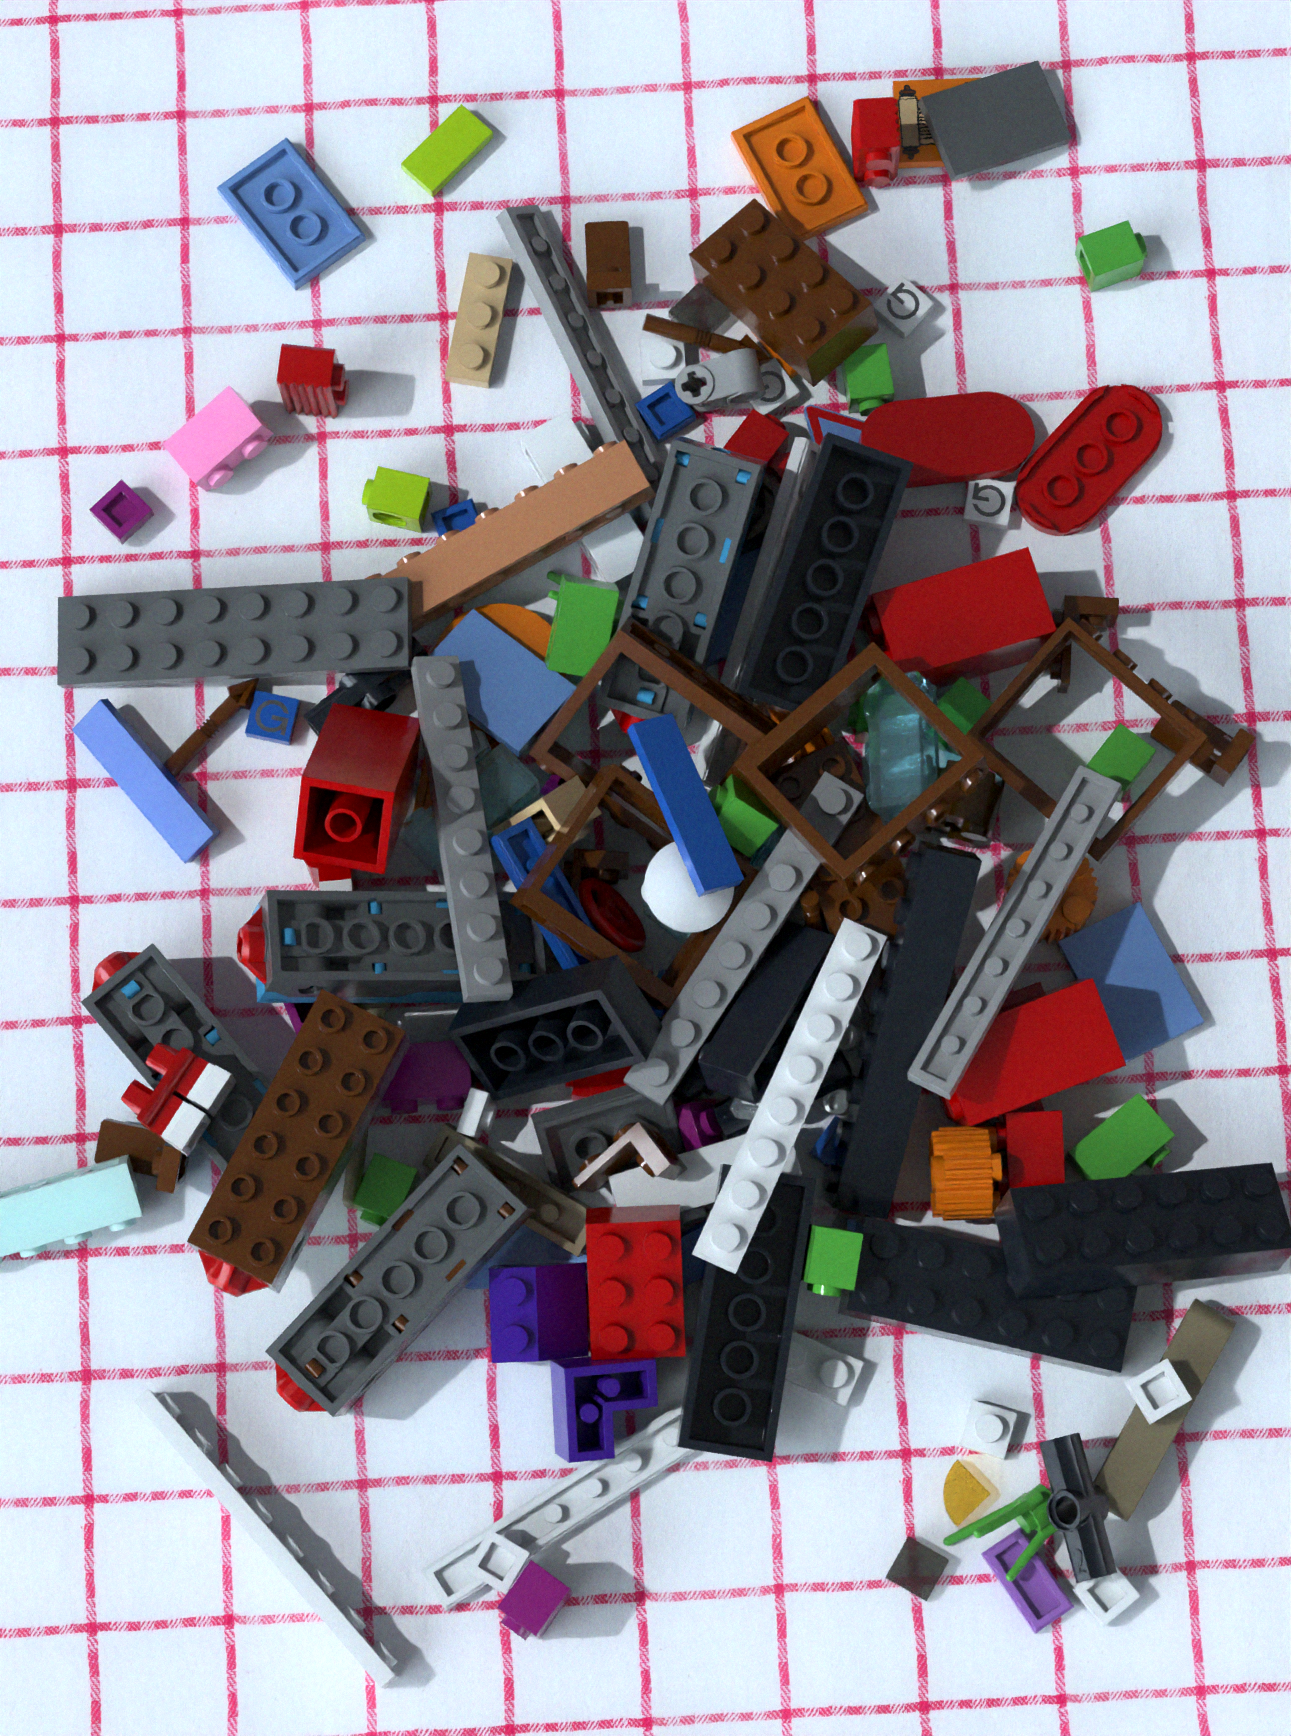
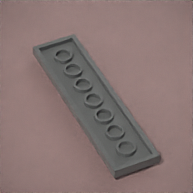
[57,577,412,688]

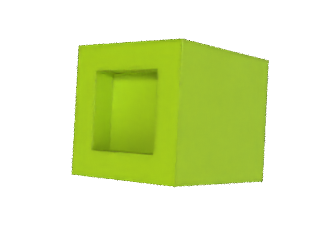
[362,466,433,533]

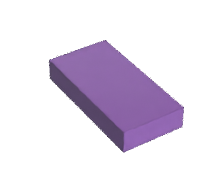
[981,1527,1074,1634]

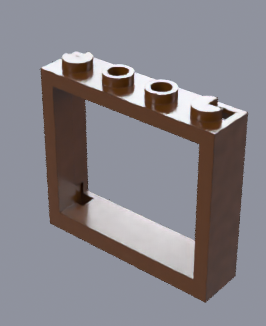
[529,616,778,852]
[965,617,1209,864]
[734,642,989,894]
[510,763,759,1010]

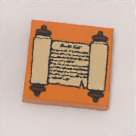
[892,78,980,169]

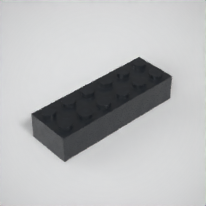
[734,432,914,715]
[994,1162,1291,1299]
[676,1164,816,1462]
[838,1217,1138,1377]

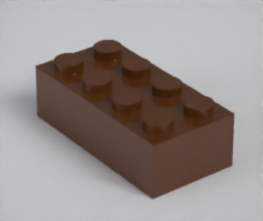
[689,198,879,387]

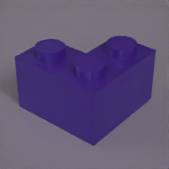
[550,1356,658,1463]

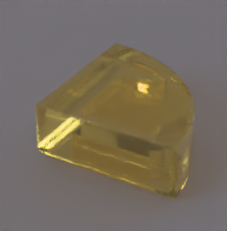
[943,1460,991,1528]

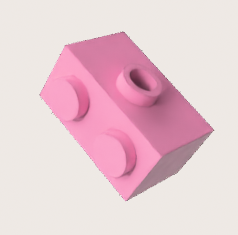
[162,386,274,492]

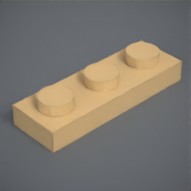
[445,252,514,389]

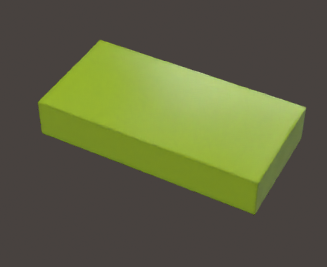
[401,104,494,197]

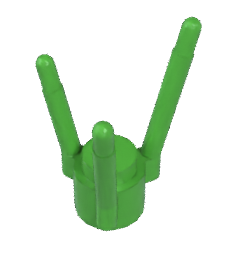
[943,1484,1058,1582]

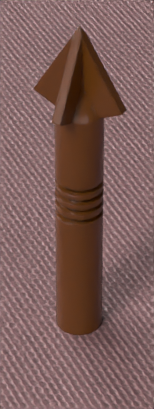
[642,313,770,362]
[164,678,259,777]

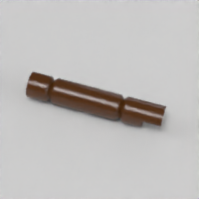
[800,890,825,932]

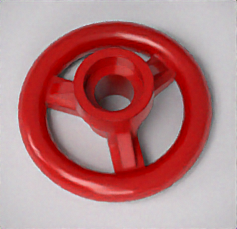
[578,877,646,953]

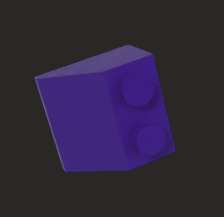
[488,1262,589,1363]

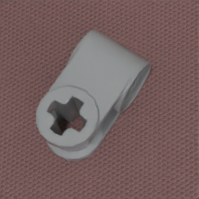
[675,348,766,413]

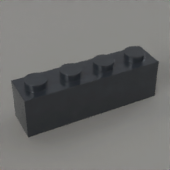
[698,920,835,1105]

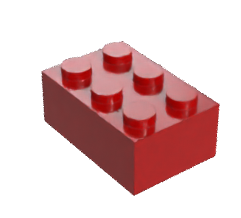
[585,1204,686,1360]

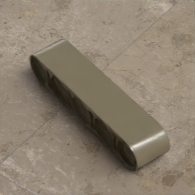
[1093,1298,1237,1522]

